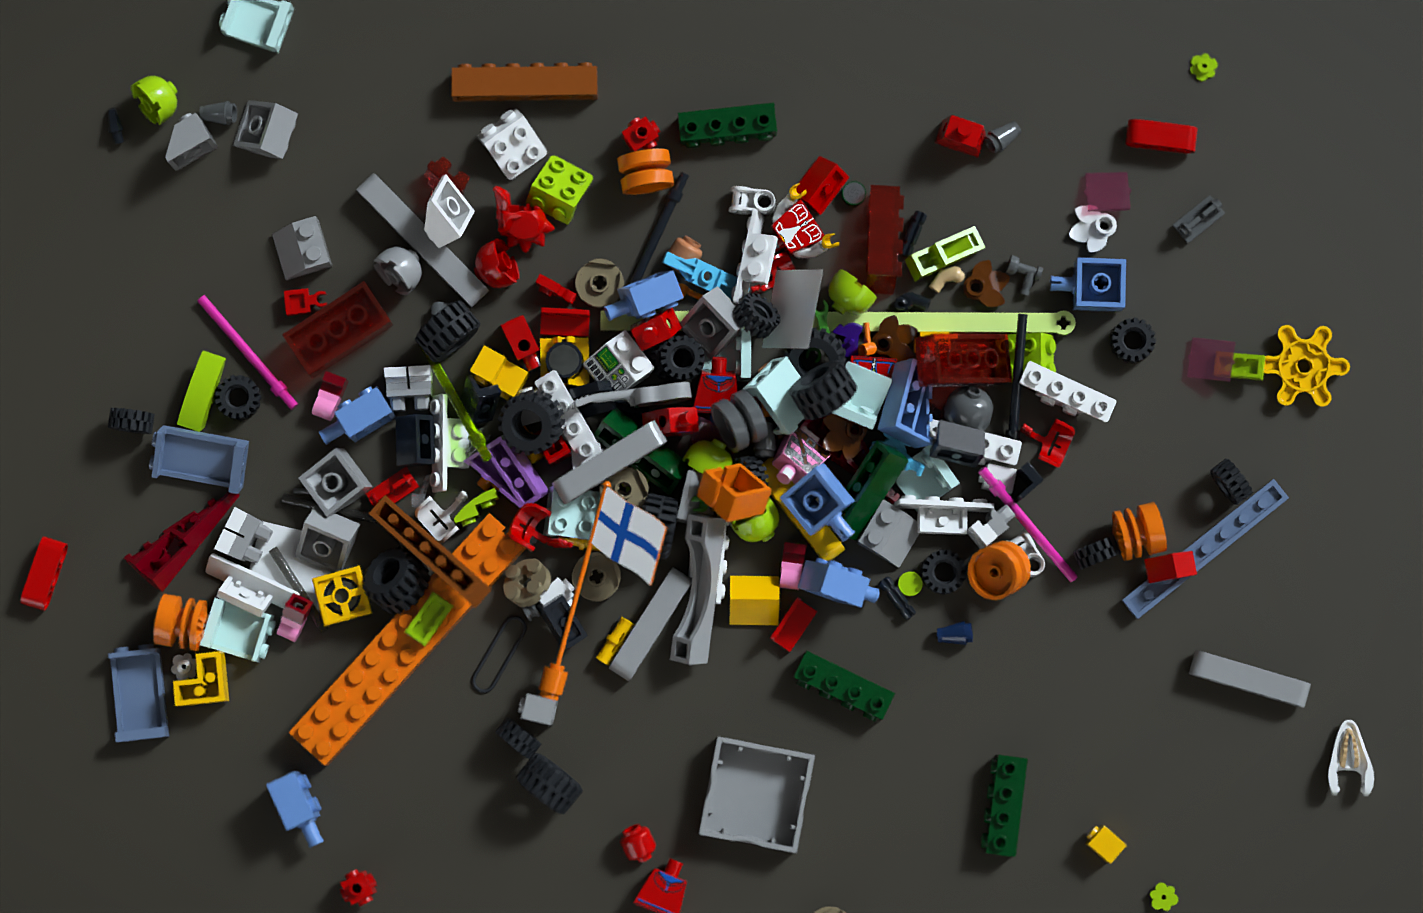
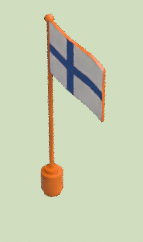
[538,481,667,701]

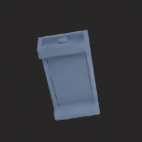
[149,425,249,494]
[108,644,169,742]

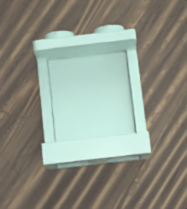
[219,0,294,53]
[743,357,805,435]
[200,598,276,663]

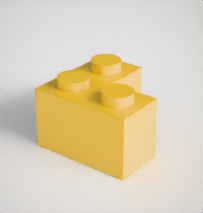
[470,346,530,401]
[173,651,229,706]

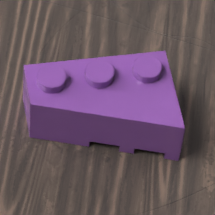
[463,436,550,508]

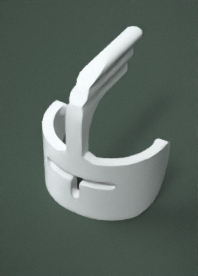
[415,491,468,544]

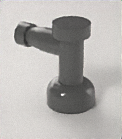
[1005,255,1043,296]

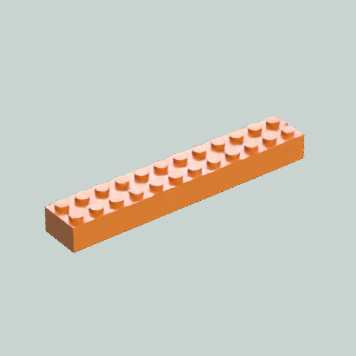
[289,513,526,766]

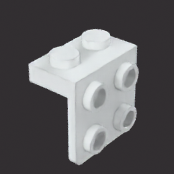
[477,109,547,179]

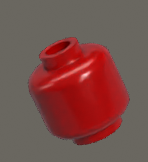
[620,824,656,863]

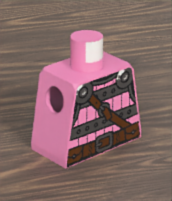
[772,427,831,484]

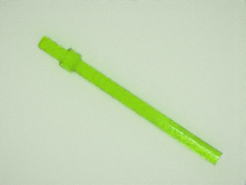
[418,344,492,462]

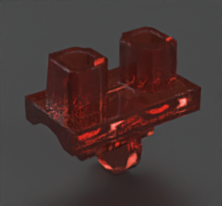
[424,157,470,196]

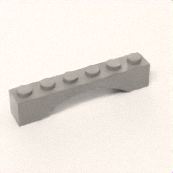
[670,514,726,665]

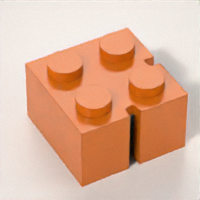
[697,463,772,522]

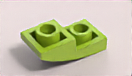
[454,488,499,527]

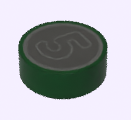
[842,181,866,206]

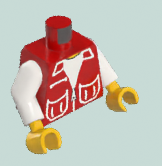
[771,183,839,258]

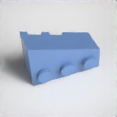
[878,358,933,448]

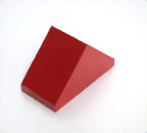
[534,429,572,467]
[1144,551,1197,584]

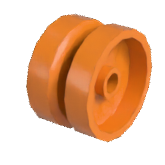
[617,149,674,195]
[967,540,1031,600]

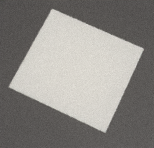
[762,269,823,349]
[249,521,331,610]

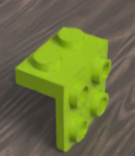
[526,156,593,225]
[997,332,1056,383]

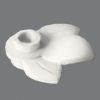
[1069,205,1117,252]

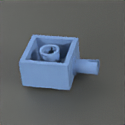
[1050,258,1126,312]
[604,271,684,321]
[318,387,396,445]
[780,463,855,542]
[797,558,879,607]
[267,771,324,848]

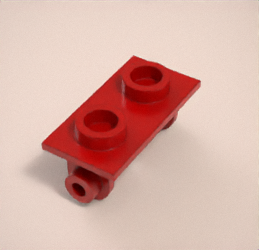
[366,467,420,507]

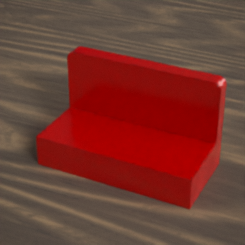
[796,156,849,215]
[540,307,590,338]
[770,597,817,652]

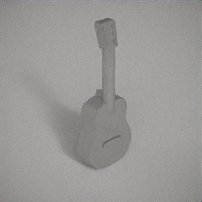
[572,382,692,410]

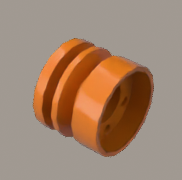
[1112,502,1167,561]
[154,594,208,651]

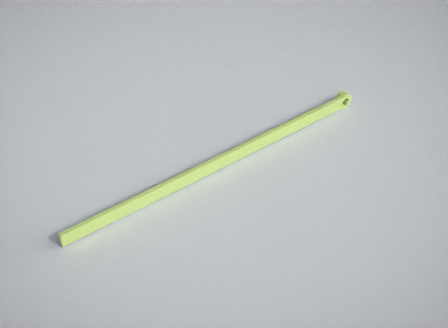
[600,311,1076,336]

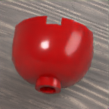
[474,238,520,288]

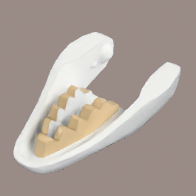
[1328,720,1374,797]

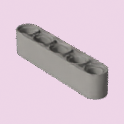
[552,420,667,505]
[609,567,692,681]
[1189,650,1311,708]

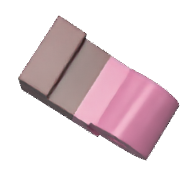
[312,371,349,421]
[779,542,807,590]
[277,593,313,642]

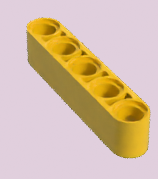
[761,458,845,561]

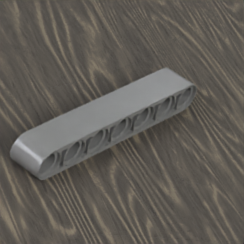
[356,173,489,308]

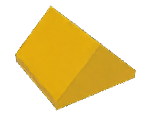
[729,576,779,626]

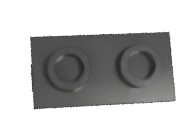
[1173,195,1225,243]

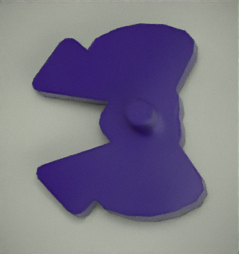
[833,323,863,357]

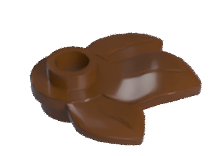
[963,260,1010,307]
[871,315,918,362]
[822,414,867,460]

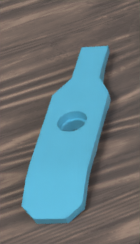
[662,251,750,302]

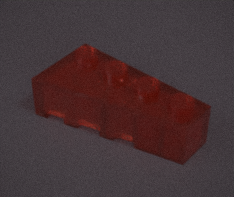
[865,185,904,294]

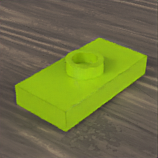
[1213,351,1266,381]
[405,592,454,646]

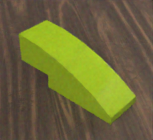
[905,226,985,282]
[177,350,226,432]

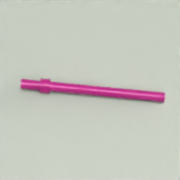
[197,295,298,410]
[978,466,1078,582]

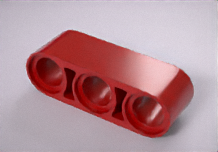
[1126,119,1198,154]
[20,536,68,611]

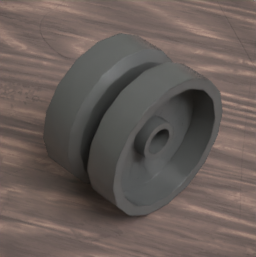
[711,389,768,453]

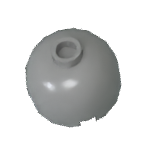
[373,247,422,296]

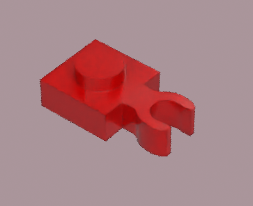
[536,274,577,304]
[284,288,328,316]

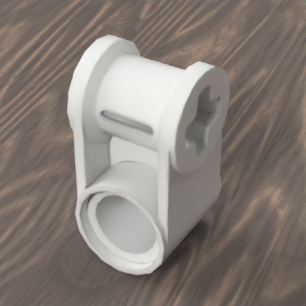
[729,186,776,215]
[1006,529,1045,577]

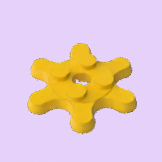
[1264,325,1350,407]

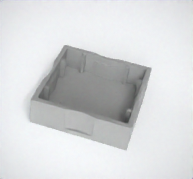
[699,737,815,853]

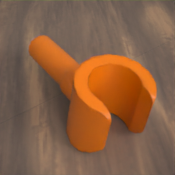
[679,283,703,300]
[858,322,877,357]
[477,477,499,491]

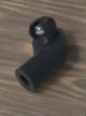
[894,292,931,311]

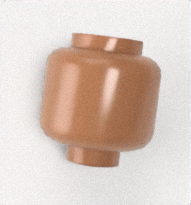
[668,236,702,273]

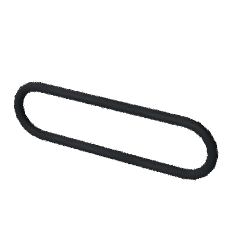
[472,616,527,693]

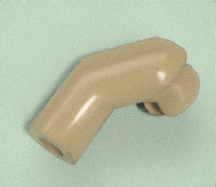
[929,266,965,293]

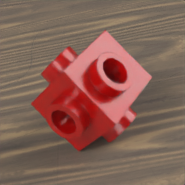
[622,116,661,152]
[340,869,377,906]

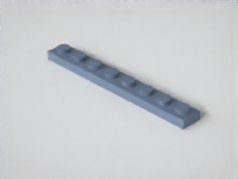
[1121,479,1289,619]

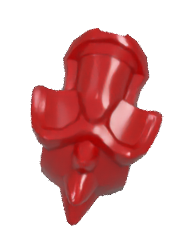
[492,186,555,253]

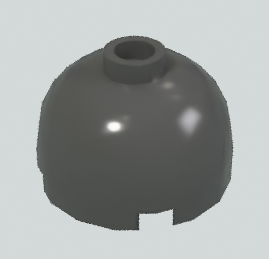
[943,386,993,431]

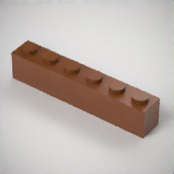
[452,62,598,101]
[369,496,492,608]

